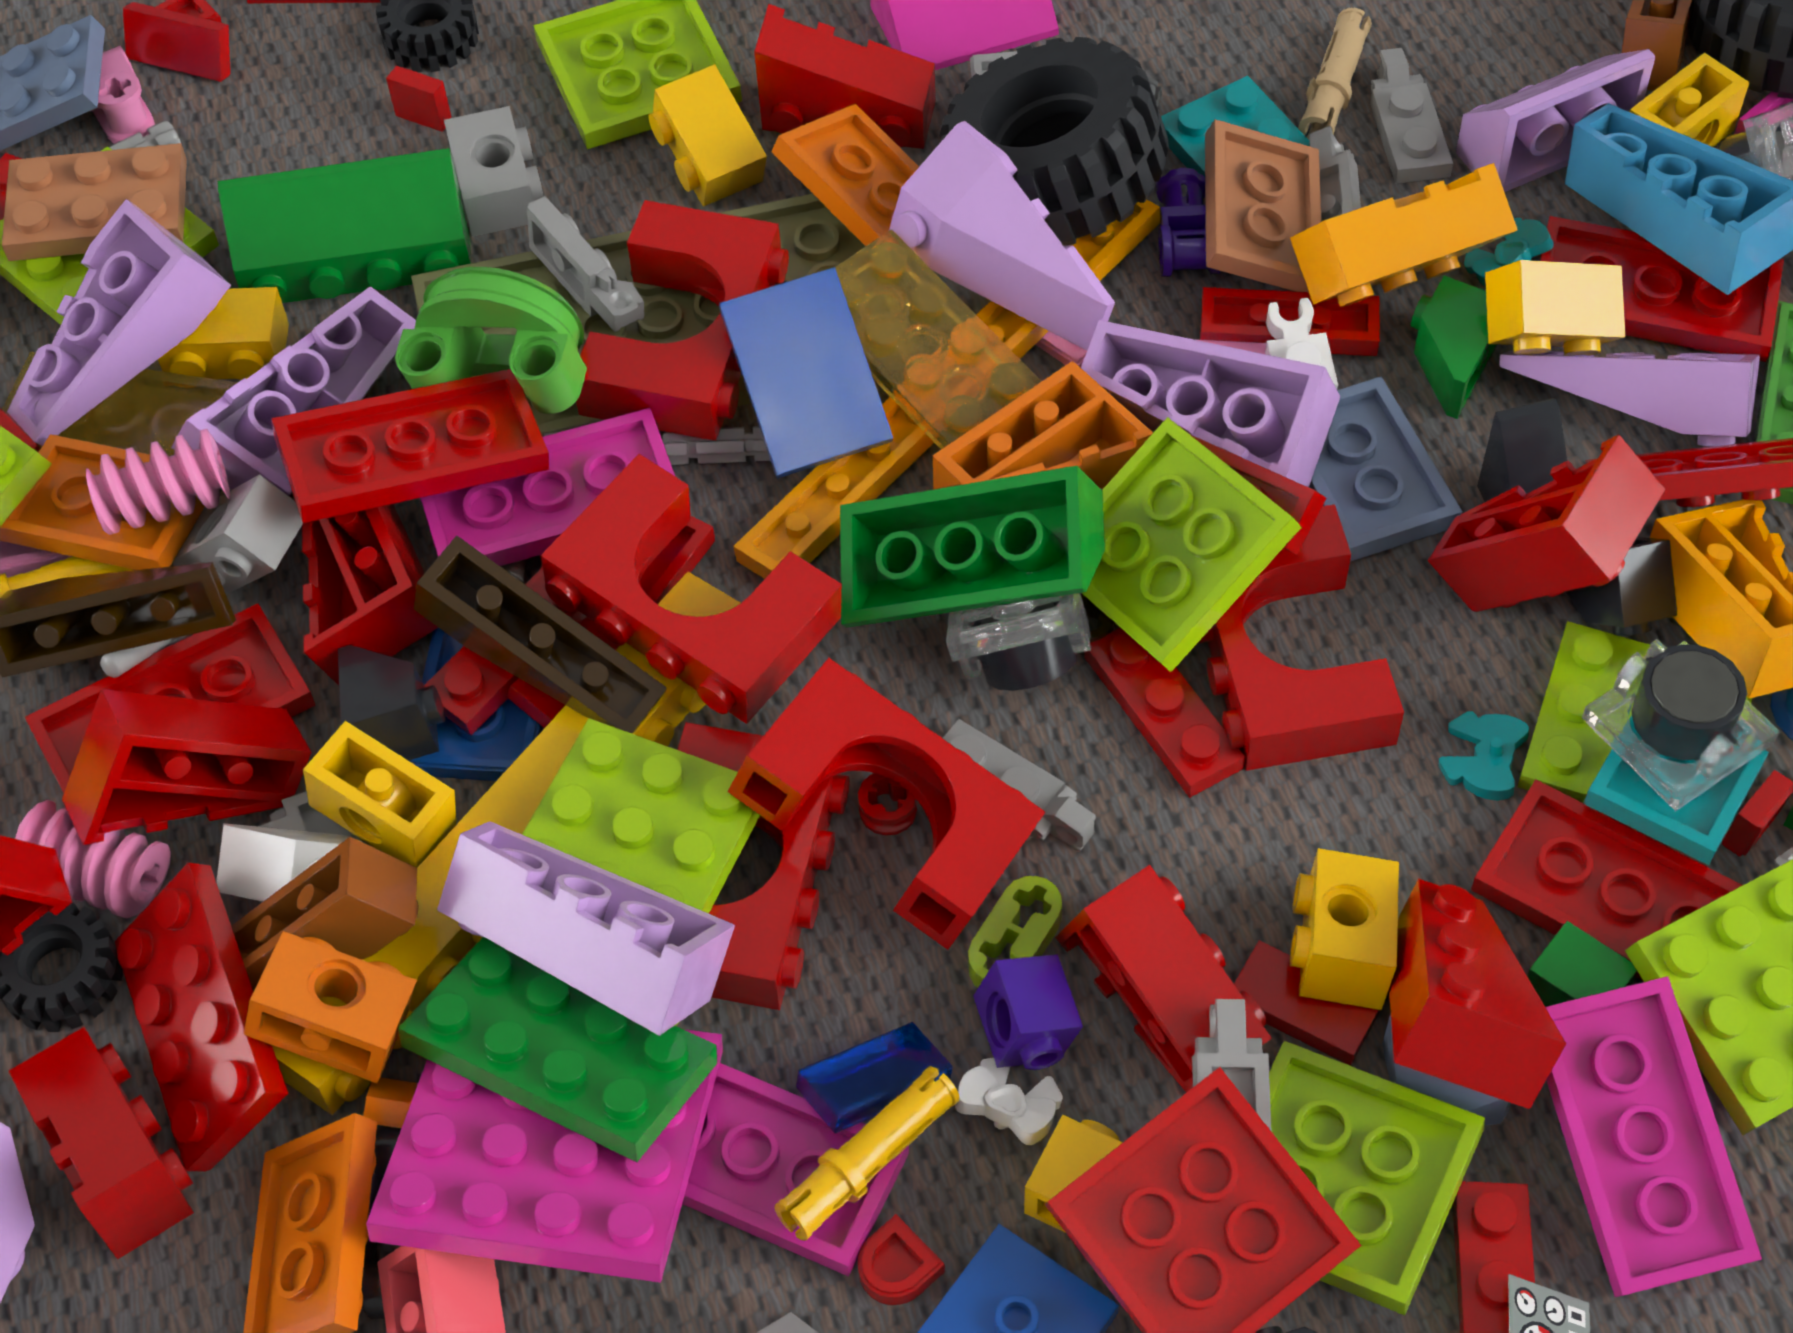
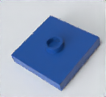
[917,1224,1119,1333]

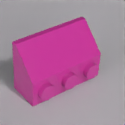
[870,0,1059,70]

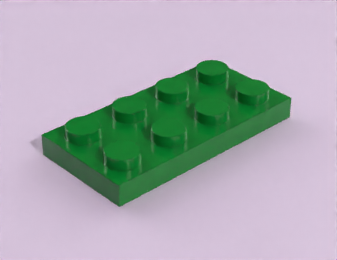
[398,937,717,1162]

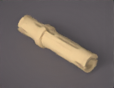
[1298,8,1372,141]

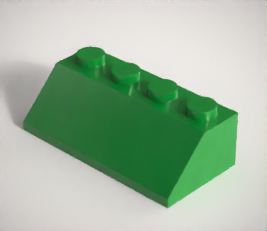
[217,148,472,303]
[840,466,1105,628]

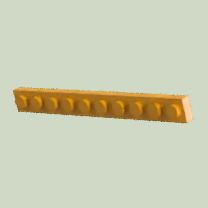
[733,200,1160,579]

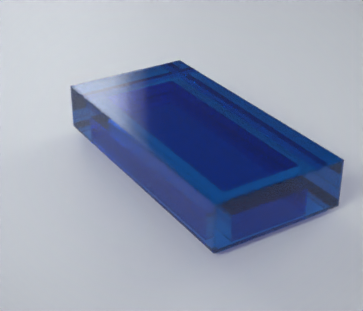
[796,1022,953,1134]

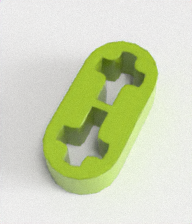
[968,876,1062,988]

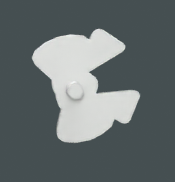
[955,1058,1063,1145]

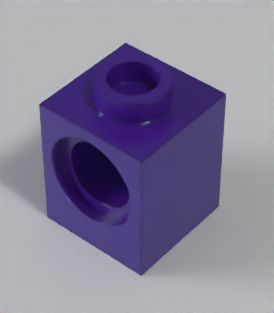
[973,954,1083,1070]

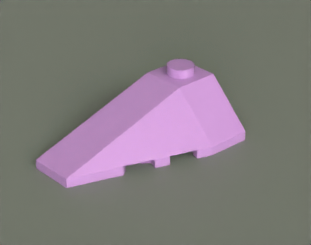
[888,121,1115,350]
[7,199,231,446]
[1500,351,1760,446]

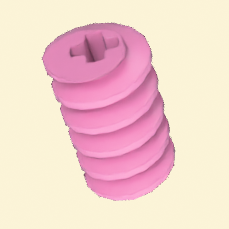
[86,429,231,535]
[15,800,171,918]

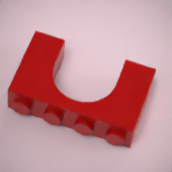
[576,200,789,441]
[541,453,842,724]
[1198,504,1404,771]
[727,657,1045,950]
[677,722,850,1010]

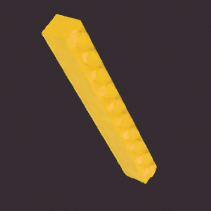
[272,572,741,1115]

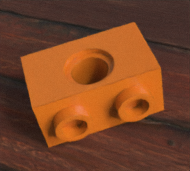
[243,931,417,1084]

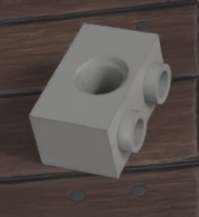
[444,106,544,237]
[172,474,303,595]

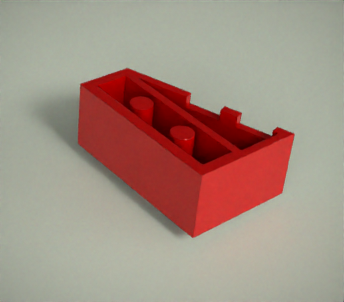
[754,4,936,149]
[1427,434,1665,612]
[62,689,312,845]
[1055,865,1272,1093]
[8,1027,194,1259]

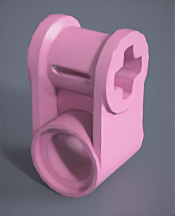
[90,46,155,144]

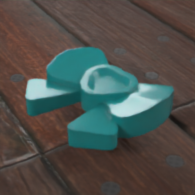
[1464,218,1554,287]
[1439,711,1529,801]

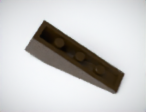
[414,535,667,734]
[0,562,236,678]

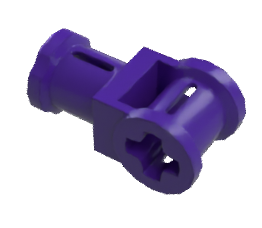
[1156,168,1221,277]

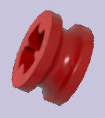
[858,773,917,836]

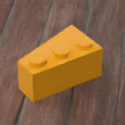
[1290,163,1518,307]
[1650,499,1793,699]

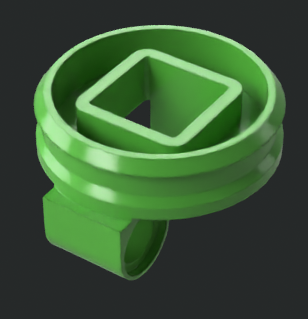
[395,267,587,414]

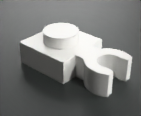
[1265,298,1338,389]

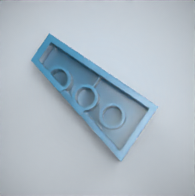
[1565,103,1793,295]

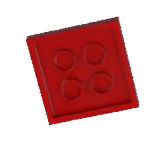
[1045,1067,1362,1333]

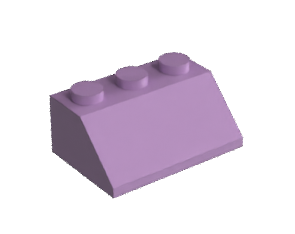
[1456,49,1655,192]

